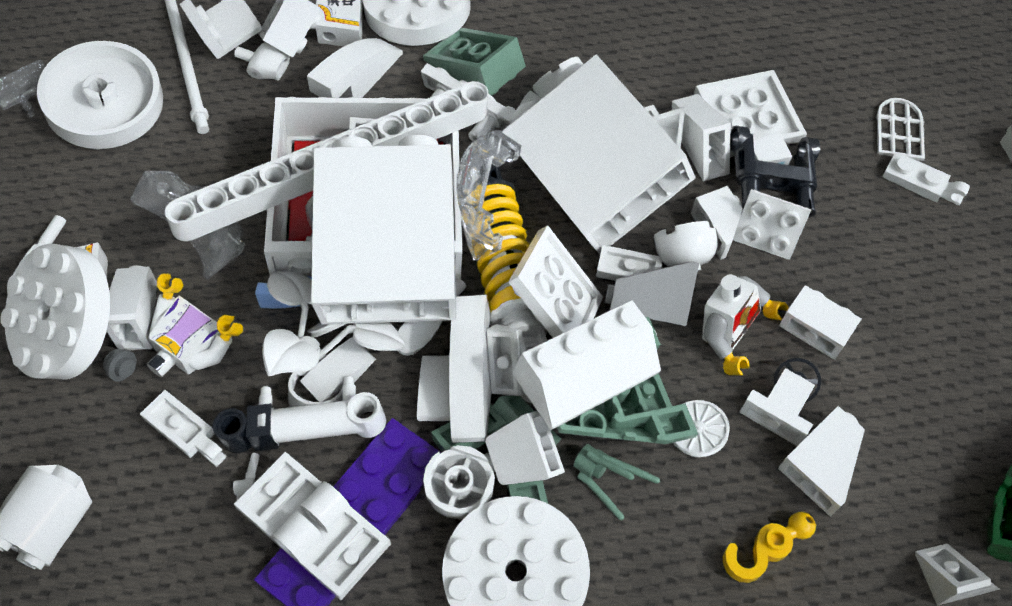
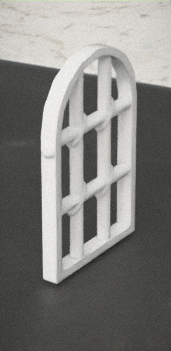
[876,98,925,161]

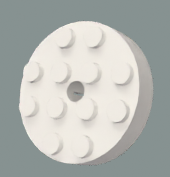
[362,0,470,46]
[37,41,163,149]
[1,243,110,380]
[442,496,590,606]

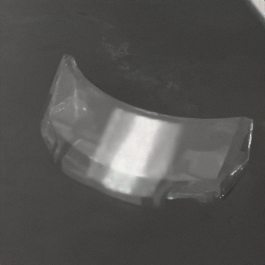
[456,130,522,261]
[130,171,245,280]

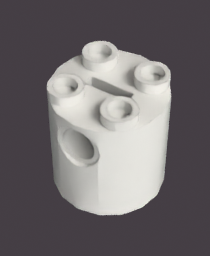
[0,465,92,570]

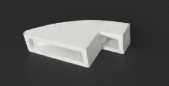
[307,38,403,98]
[449,295,492,443]

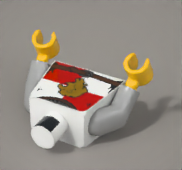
[702,274,789,376]

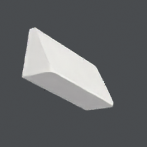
[486,324,523,396]

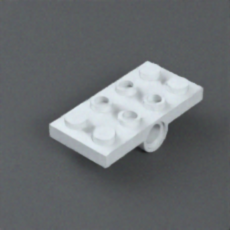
[234,452,391,600]

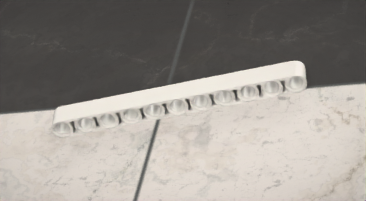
[165,81,488,241]

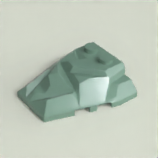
[557,317,698,444]

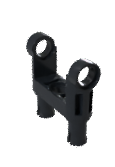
[730,125,820,217]

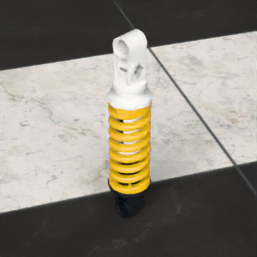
[461,149,548,404]

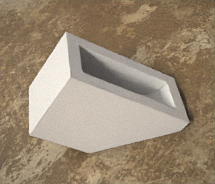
[691,186,742,260]

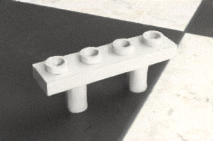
[421,63,515,146]

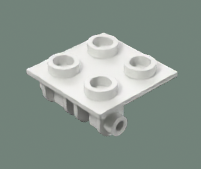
[733,189,811,260]

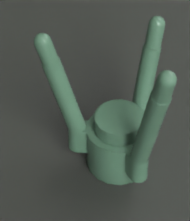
[573,444,660,520]

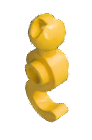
[723,512,816,583]

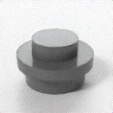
[103,349,137,382]

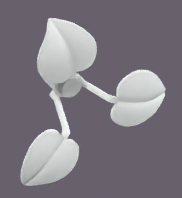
[262,271,405,376]

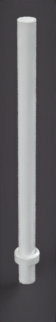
[165,0,209,134]

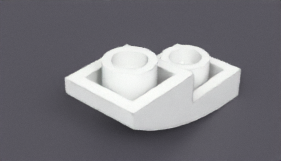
[300,337,376,402]
[417,356,450,421]

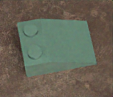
[423,28,526,96]

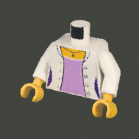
[147,273,243,377]

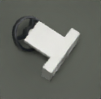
[740,358,821,446]

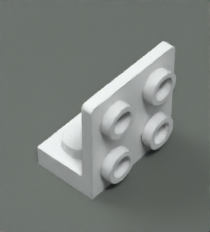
[180,0,263,59]

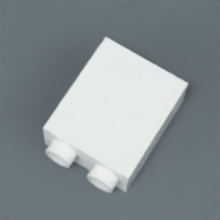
[502,54,695,254]
[311,135,456,324]

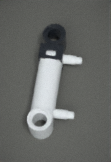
[212,376,386,454]

